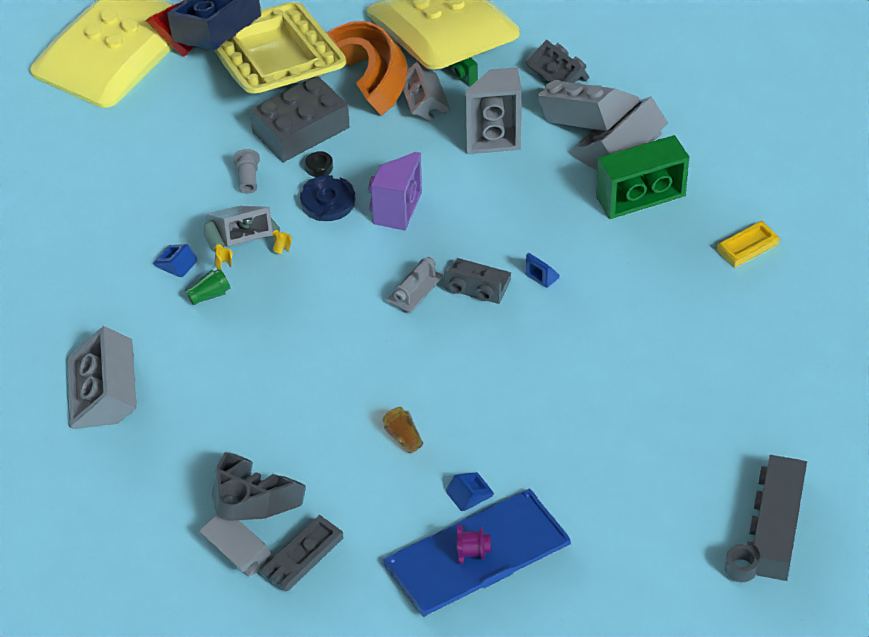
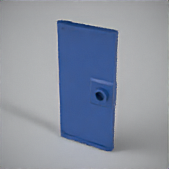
[382,488,571,617]

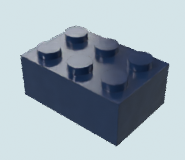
[167,0,262,51]

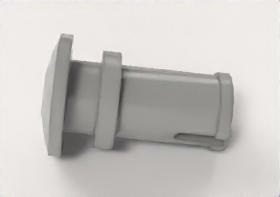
[233,149,260,194]

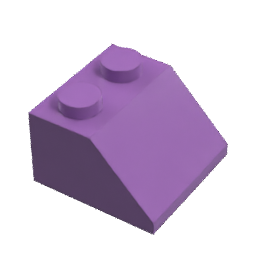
[368,152,422,231]

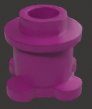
[457,525,491,564]

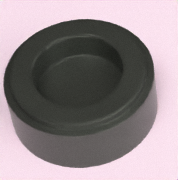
[305,151,333,177]

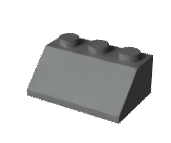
[465,67,522,154]
[537,80,640,131]
[570,96,668,170]
[67,326,137,429]

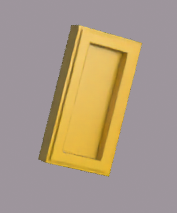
[716,220,780,268]

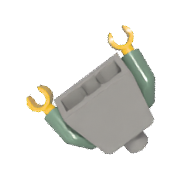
[204,206,292,270]

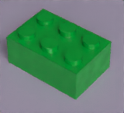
[596,135,690,219]

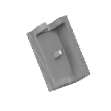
[403,61,450,121]
[199,514,273,577]

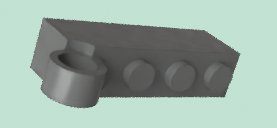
[725,455,807,582]

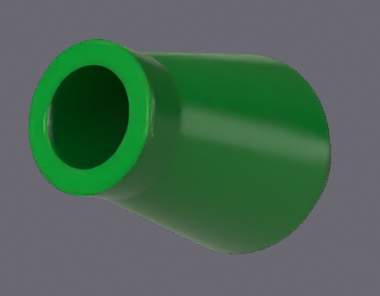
[186,269,231,305]

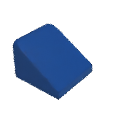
[153,244,197,277]
[526,252,560,288]
[446,472,494,511]

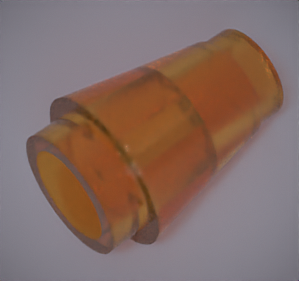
[382,407,423,453]

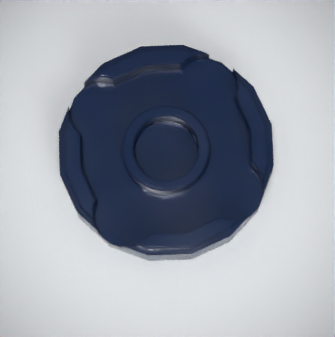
[300,175,355,222]

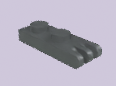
[261,515,344,592]

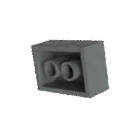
[250,76,350,163]

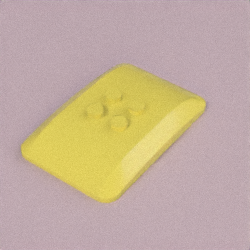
[30,0,175,108]
[367,0,520,70]
[214,2,347,93]

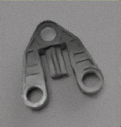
[212,452,306,520]

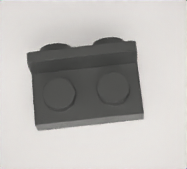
[525,39,590,83]
[445,258,511,304]

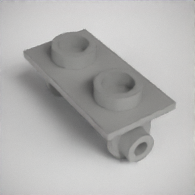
[387,257,443,313]

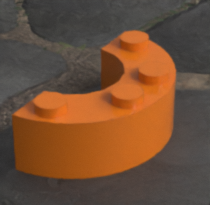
[326,21,407,116]

